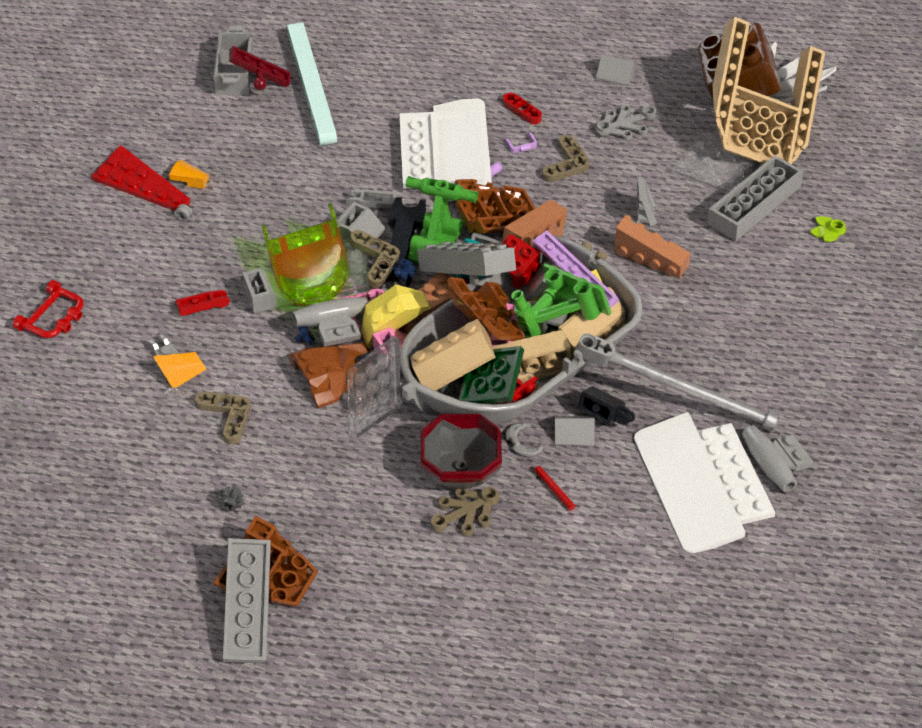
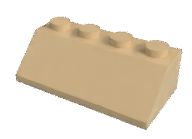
[559,287,626,361]
[410,319,495,391]
[493,330,571,383]

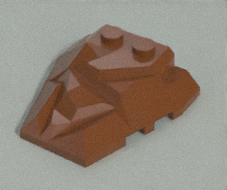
[455,179,535,233]
[447,277,525,341]
[288,342,379,409]
[213,515,318,607]

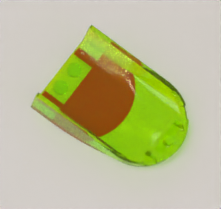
[262,203,350,306]

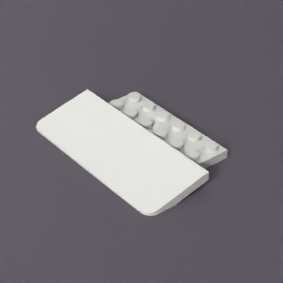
[400,99,492,202]
[634,412,775,553]

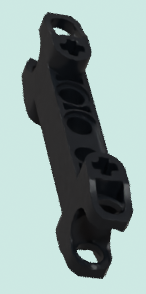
[375,197,427,289]

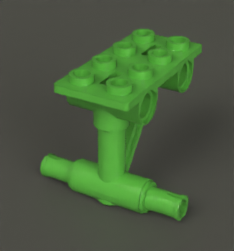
[405,176,478,264]
[511,263,611,338]

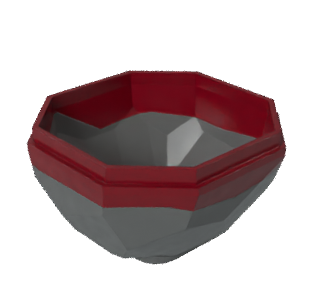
[421,414,502,489]

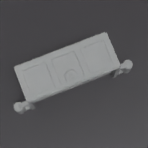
[214,26,254,95]

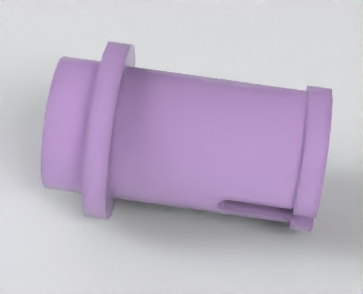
[490,161,503,179]

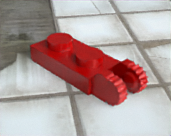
[175,289,230,316]

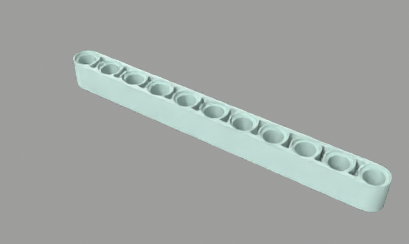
[287,22,337,146]

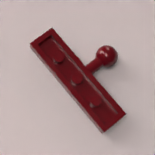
[229,46,290,91]

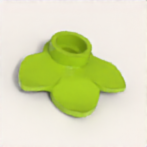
[810,216,846,242]

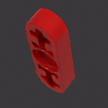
[503,93,542,125]

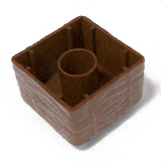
[698,23,781,100]

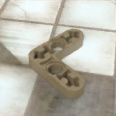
[542,135,590,182]
[349,230,400,288]
[195,392,251,444]

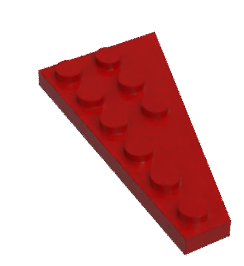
[91,145,191,211]

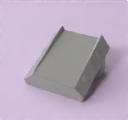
[636,177,657,227]

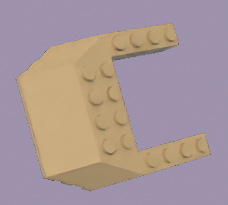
[713,17,825,164]

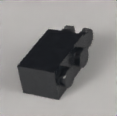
[577,386,636,425]

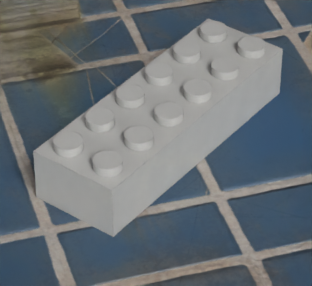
[707,155,803,241]
[417,241,516,276]

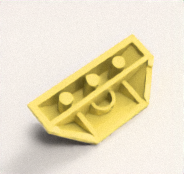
[361,285,431,348]

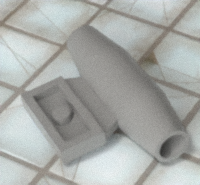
[292,297,368,347]
[742,425,813,492]

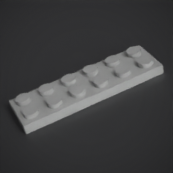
[223,538,271,663]

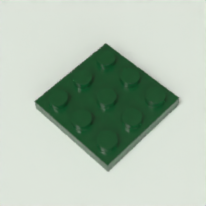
[459,346,524,404]

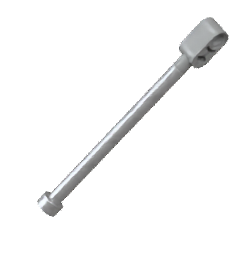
[575,333,779,432]

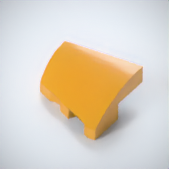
[169,160,209,189]
[153,352,206,389]

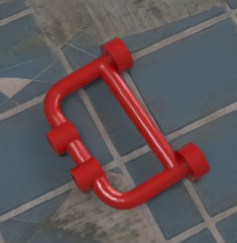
[12,280,84,338]

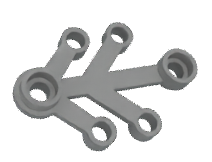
[595,105,656,141]

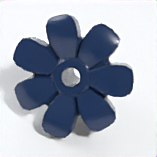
[393,259,417,280]
[294,326,315,345]

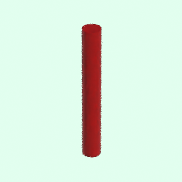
[534,466,576,511]

